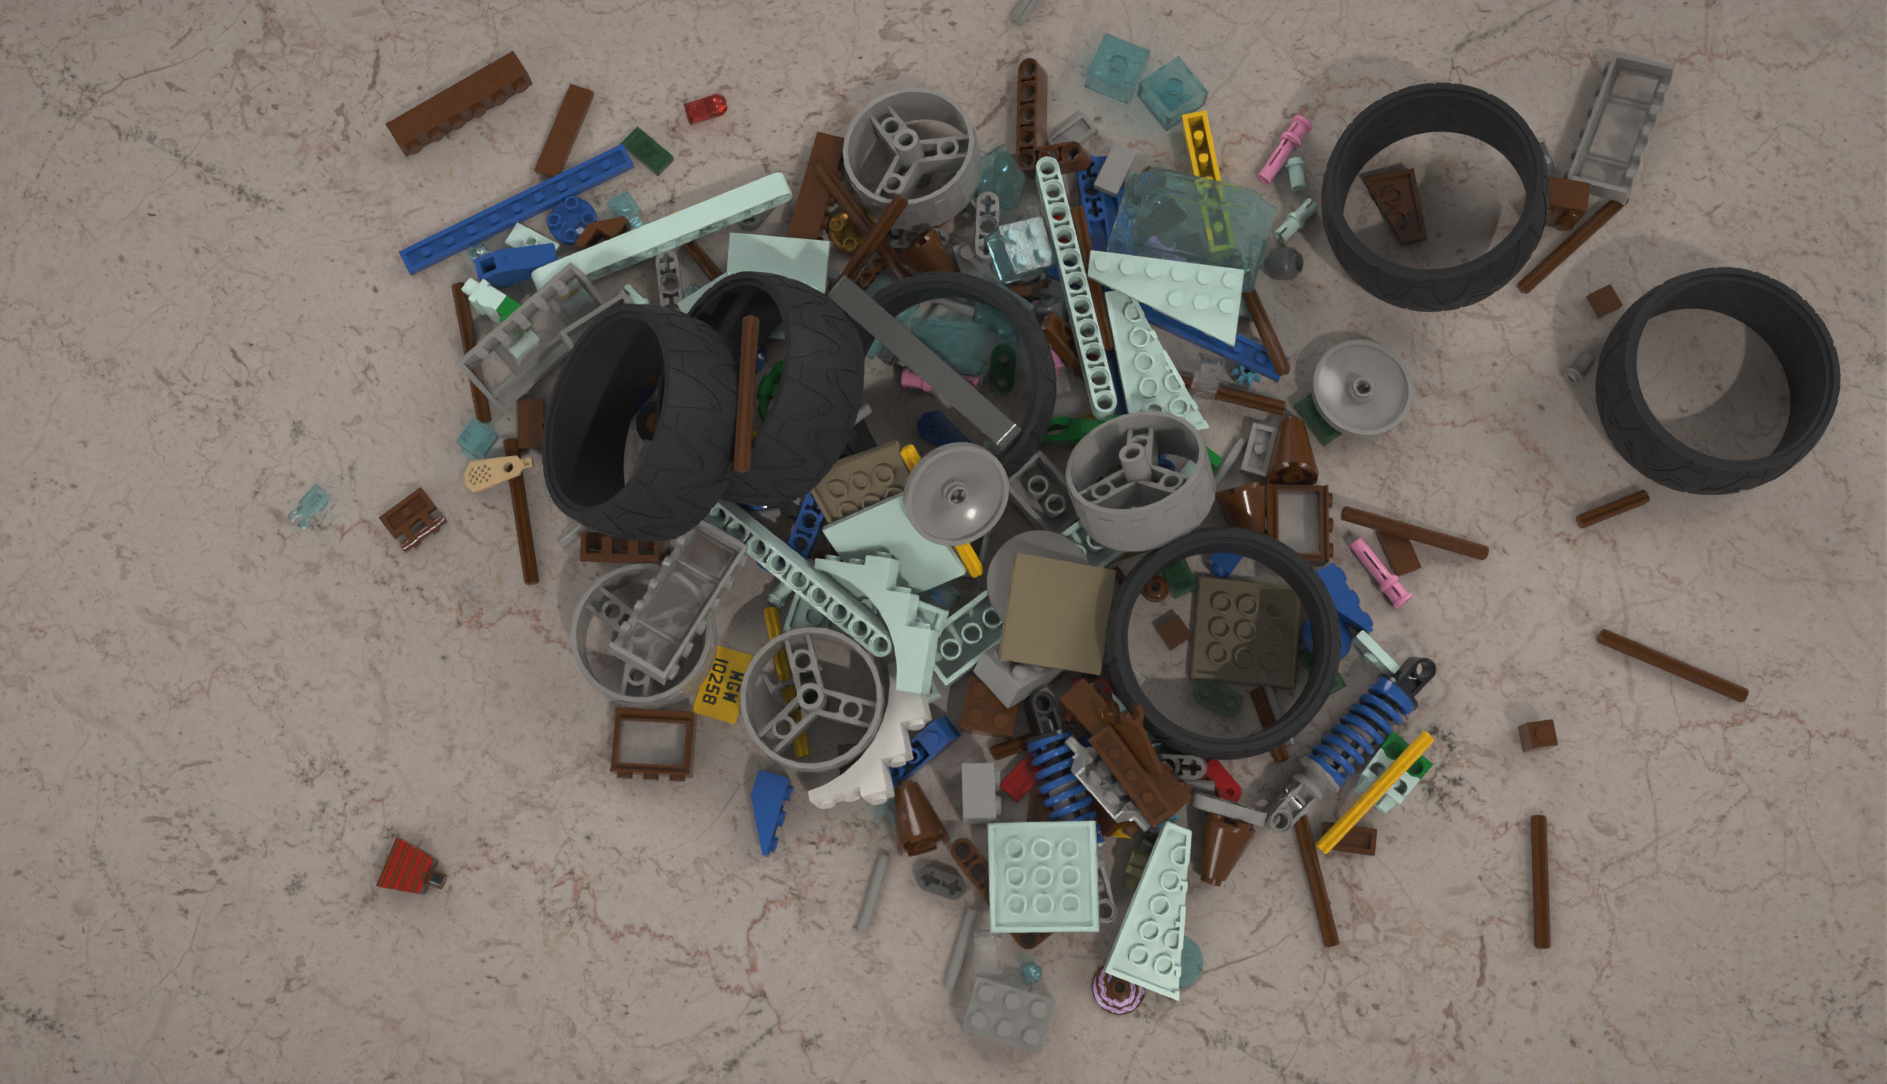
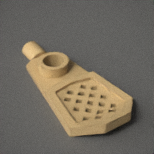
[464,455,534,493]

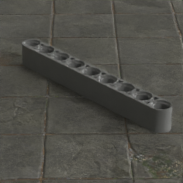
[828,275,1022,450]

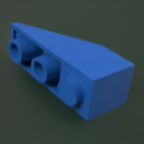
[474,243,558,290]
[1317,563,1373,635]
[889,715,962,788]
[751,770,794,858]

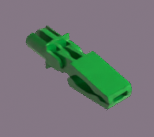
[1020,414,1122,447]

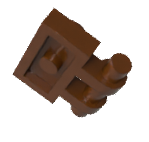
[379,487,448,553]

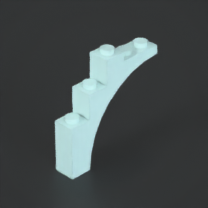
[814,551,939,694]

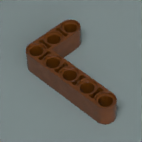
[1016,58,1091,179]
[951,838,1054,950]

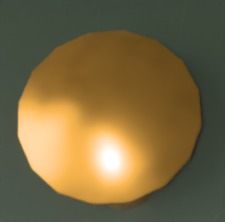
[829,206,876,254]

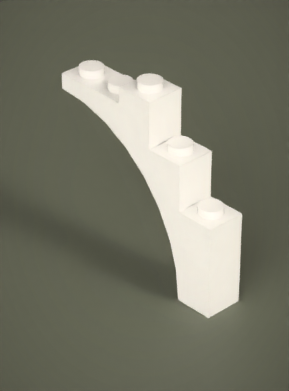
[808,662,932,809]

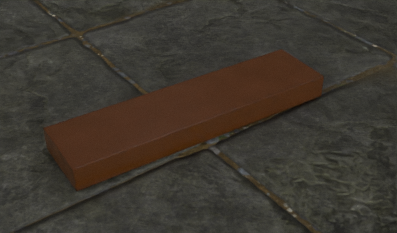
[534,84,594,178]
[1088,724,1175,828]

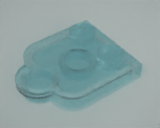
[976,144,1025,210]

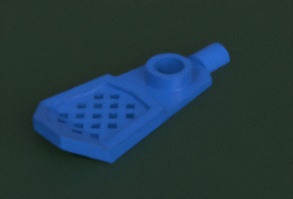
[917,410,972,447]

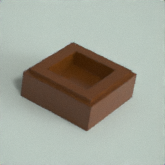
[1586,284,1623,318]
[1156,615,1193,651]

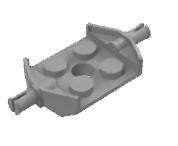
[1064,735,1151,832]

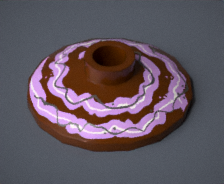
[1092,964,1146,1015]

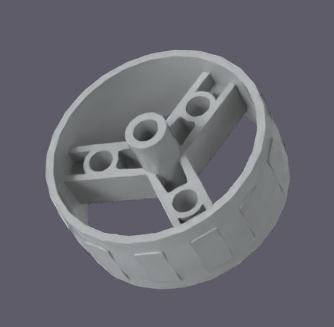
[843,87,982,230]
[1065,411,1216,551]
[570,563,718,709]
[740,627,886,773]

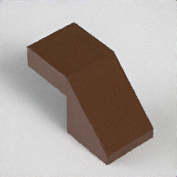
[575,216,632,251]

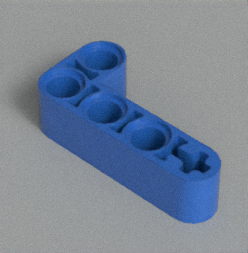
[756,492,826,575]

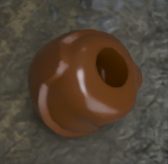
[1142,575,1169,603]

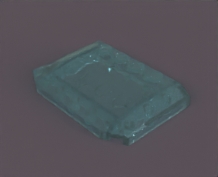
[1106,167,1277,292]

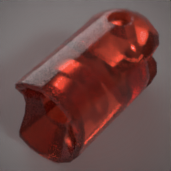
[683,93,728,126]

